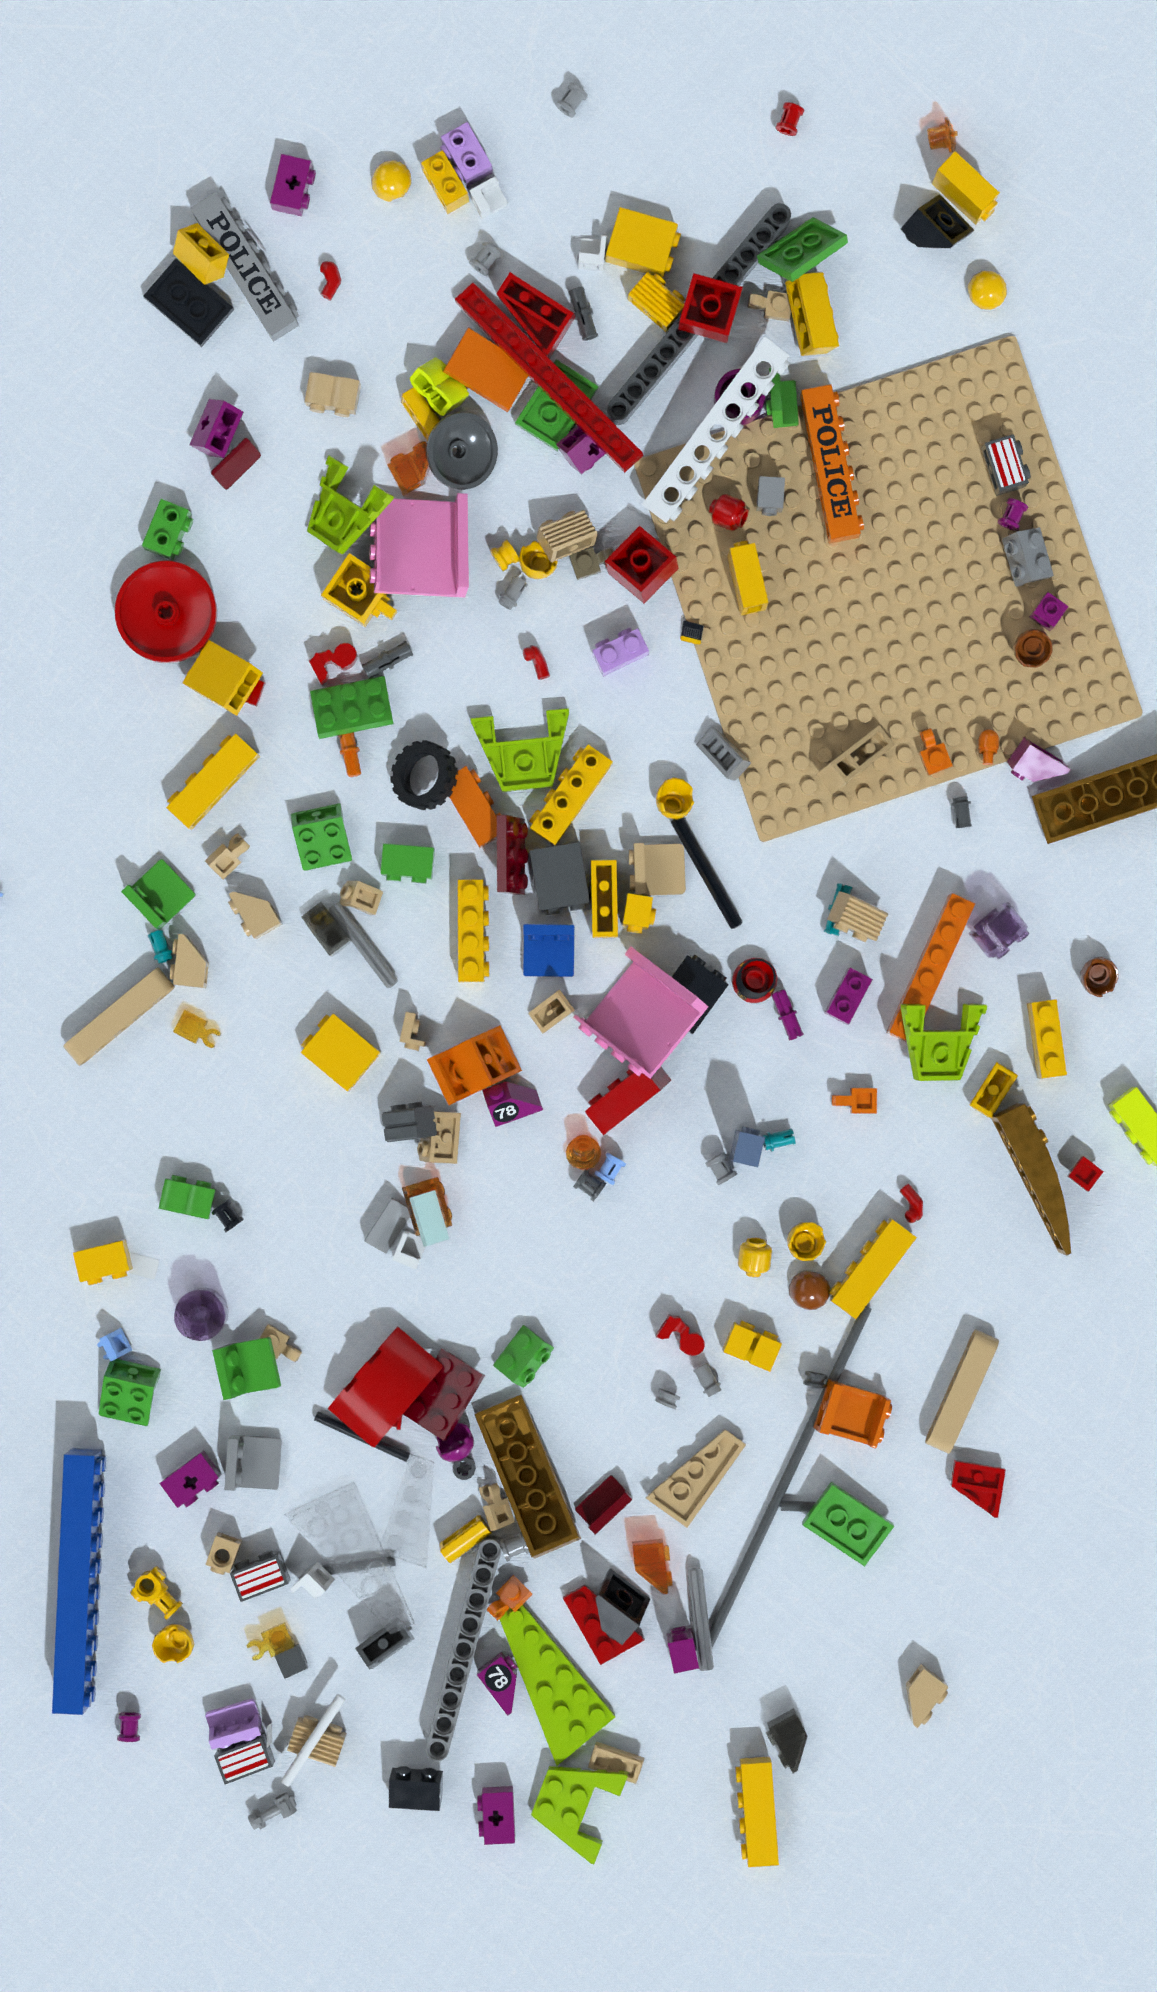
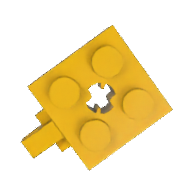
[321,553,397,627]

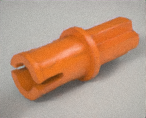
[338,732,361,777]

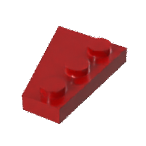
[563,1584,645,1665]

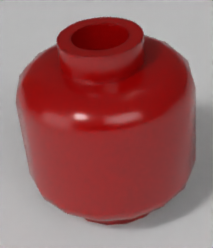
[709,494,749,531]

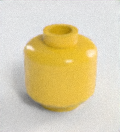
[738,1238,772,1277]

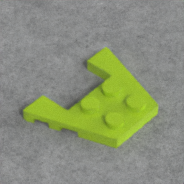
[307,456,394,554]
[471,708,569,792]
[901,1004,987,1081]
[531,1766,629,1865]

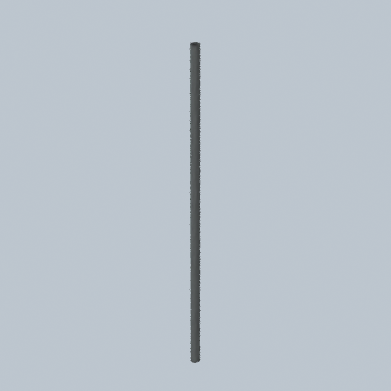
[710,1306,872,1648]

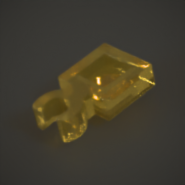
[173,1010,222,1048]
[246,1622,295,1660]

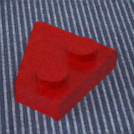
[950,1460,1006,1518]

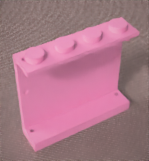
[369,493,469,598]
[573,947,708,1079]

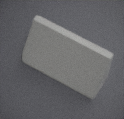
[364,1197,413,1254]

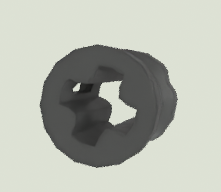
[573,1169,607,1202]

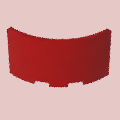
[327,1326,443,1447]

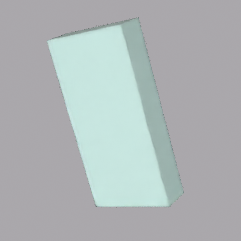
[409,1190,449,1247]

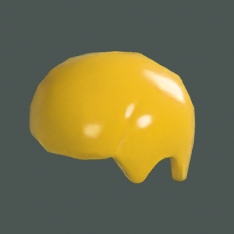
[371,160,412,202]
[967,271,1007,310]
[519,541,558,579]
[656,777,694,819]
[787,1222,826,1261]
[152,1624,195,1663]

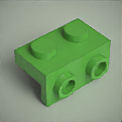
[766,368,799,428]
[493,1325,554,1388]

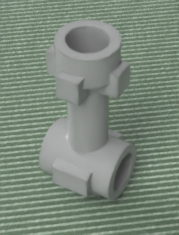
[248,1792,297,1830]

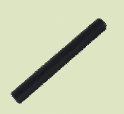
[671,817,742,929]

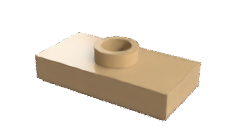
[588,1742,644,1784]

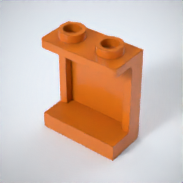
[813,1379,892,1449]

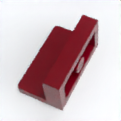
[575,1475,633,1535]

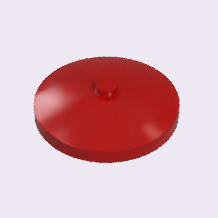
[115,561,217,663]

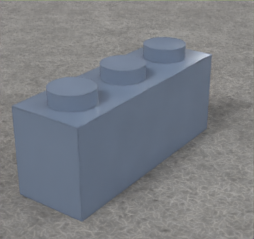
[729,1126,765,1167]

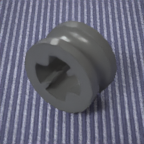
[803,1371,827,1388]
[453,1456,476,1480]

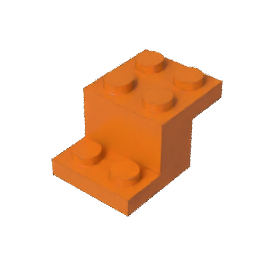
[427,1025,522,1105]

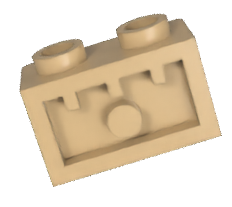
[417,1111,461,1164]

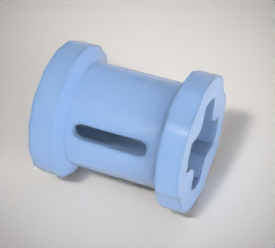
[594,1152,626,1185]

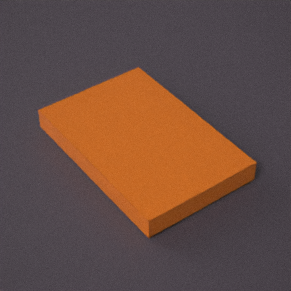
[443,328,528,412]

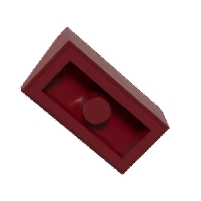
[211,438,261,490]

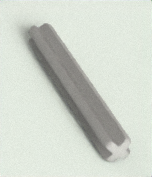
[329,902,398,988]
[688,1568,714,1671]

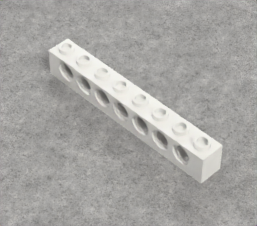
[642,337,790,523]

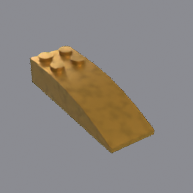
[1032,754,1157,844]
[991,1103,1071,1256]
[474,1395,581,1559]

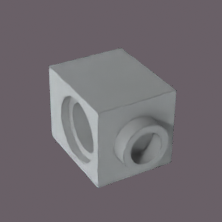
[756,476,785,516]

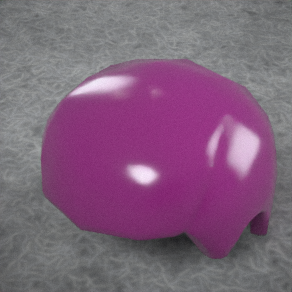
[436,1423,474,1462]

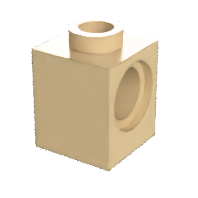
[205,1532,242,1575]

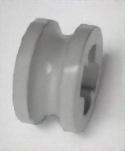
[655,1388,680,1409]

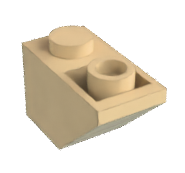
[228,892,283,939]
[170,934,209,988]
[906,1664,948,1728]

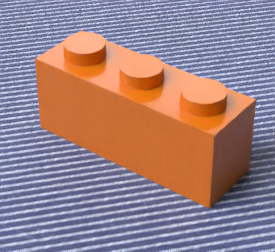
[449,766,501,848]

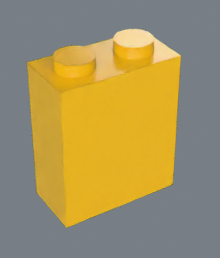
[932,151,1000,225]
[605,207,681,278]
[727,541,769,616]
[182,640,263,716]
[300,1013,381,1092]

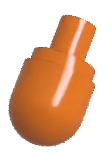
[978,729,999,765]

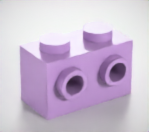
[440,122,493,188]
[592,627,649,677]

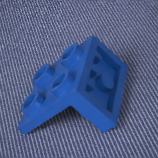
[523,924,574,977]

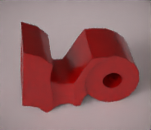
[309,643,358,686]
[655,1314,705,1356]

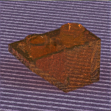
[387,441,430,496]
[632,1539,673,1594]

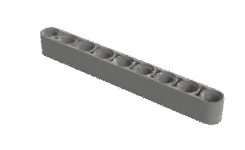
[426,1536,501,1761]

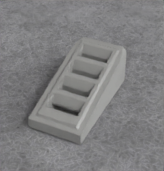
[696,726,751,781]

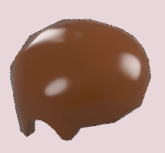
[1014,629,1053,668]
[1080,957,1118,997]
[789,1271,830,1310]

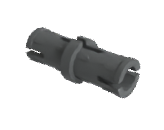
[568,287,598,341]
[362,641,413,679]

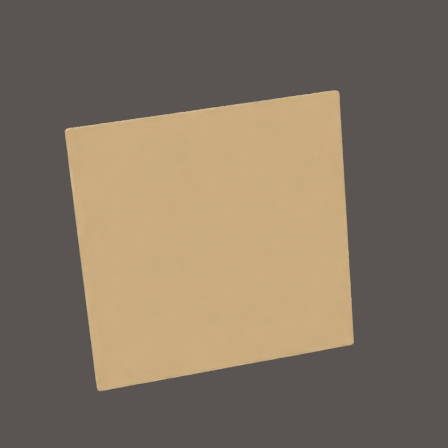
[634,336,1142,842]

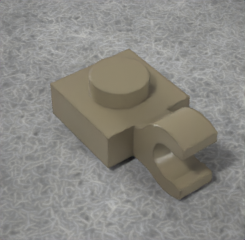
[569,547,613,580]

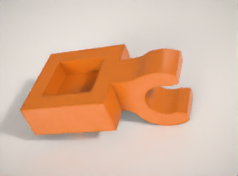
[919,728,953,776]
[832,1088,877,1114]
[486,1575,532,1621]

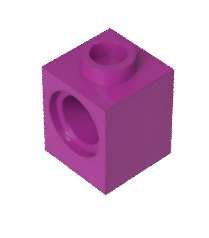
[1029,592,1069,632]

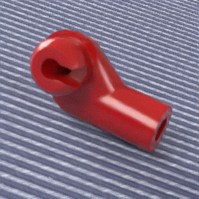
[320,261,341,301]
[523,645,550,680]
[900,1184,923,1223]

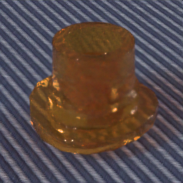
[927,117,958,153]
[566,1135,601,1169]

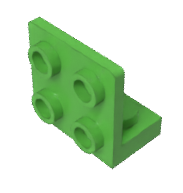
[291,803,352,871]
[121,859,196,930]
[212,1337,281,1400]
[99,1359,161,1426]

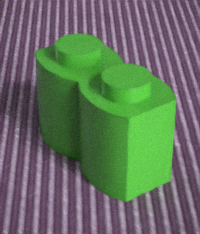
[158,1175,216,1219]

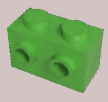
[142,499,193,561]

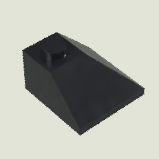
[901,194,974,248]
[596,1568,650,1645]

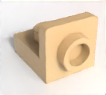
[339,881,383,915]
[399,1012,426,1051]

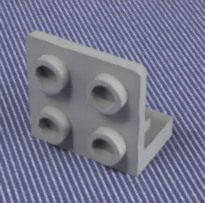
[224,1435,282,1491]

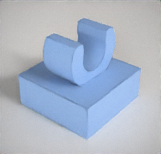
[97,1328,132,1361]

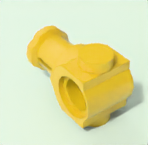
[130,1566,183,1620]

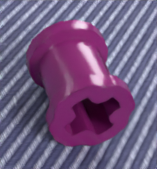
[998,498,1028,531]
[117,1712,141,1742]

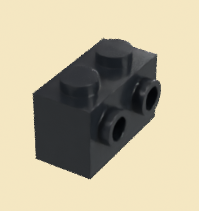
[389,1766,443,1811]

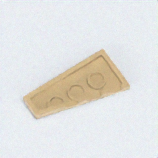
[645,1429,746,1528]

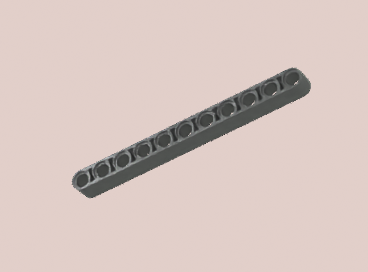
[607,203,791,425]

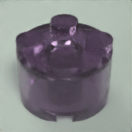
[969,902,1029,959]
[174,1288,229,1341]

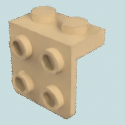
[629,843,686,896]

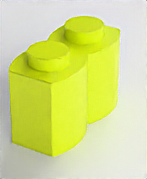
[409,357,469,416]

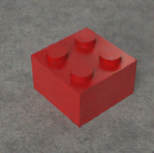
[678,273,743,343]
[605,526,679,604]

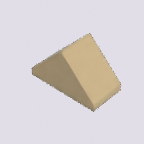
[528,990,575,1033]

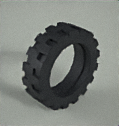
[390,740,458,810]

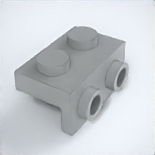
[1002,527,1054,587]

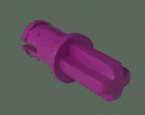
[772,989,804,1041]

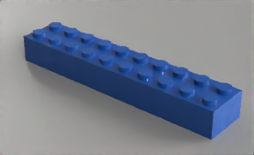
[52,1448,106,1715]

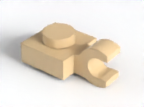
[747,291,791,322]
[205,833,250,880]
[259,1324,302,1362]
[479,1483,515,1531]

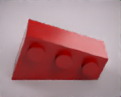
[496,272,575,359]
[584,1066,672,1135]

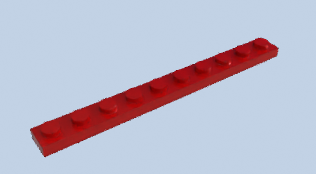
[455,283,643,473]

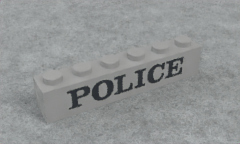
[190,192,299,342]

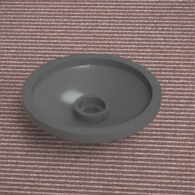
[426,412,498,490]

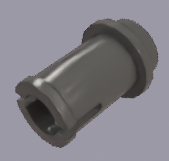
[951,796,972,828]

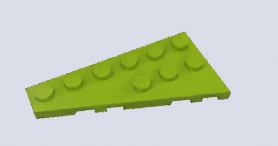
[499,1605,615,1766]

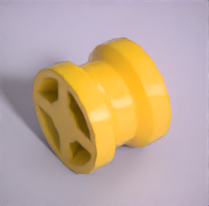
[490,539,519,572]

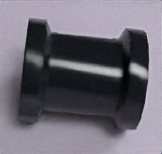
[211,1199,244,1233]

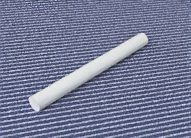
[281,1694,345,1787]

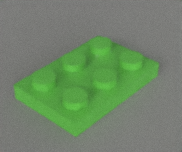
[757,217,848,282]
[515,359,599,452]
[310,676,394,739]
[802,1482,894,1567]

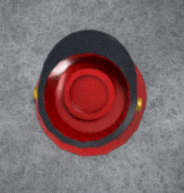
[732,958,778,1003]

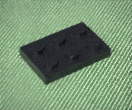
[143,258,234,348]

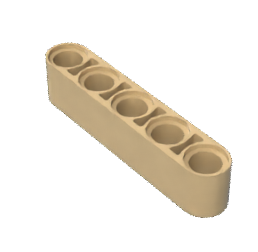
[63,967,175,1066]
[925,1329,999,1454]

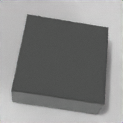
[274,1644,308,1679]

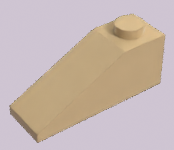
[817,725,895,794]

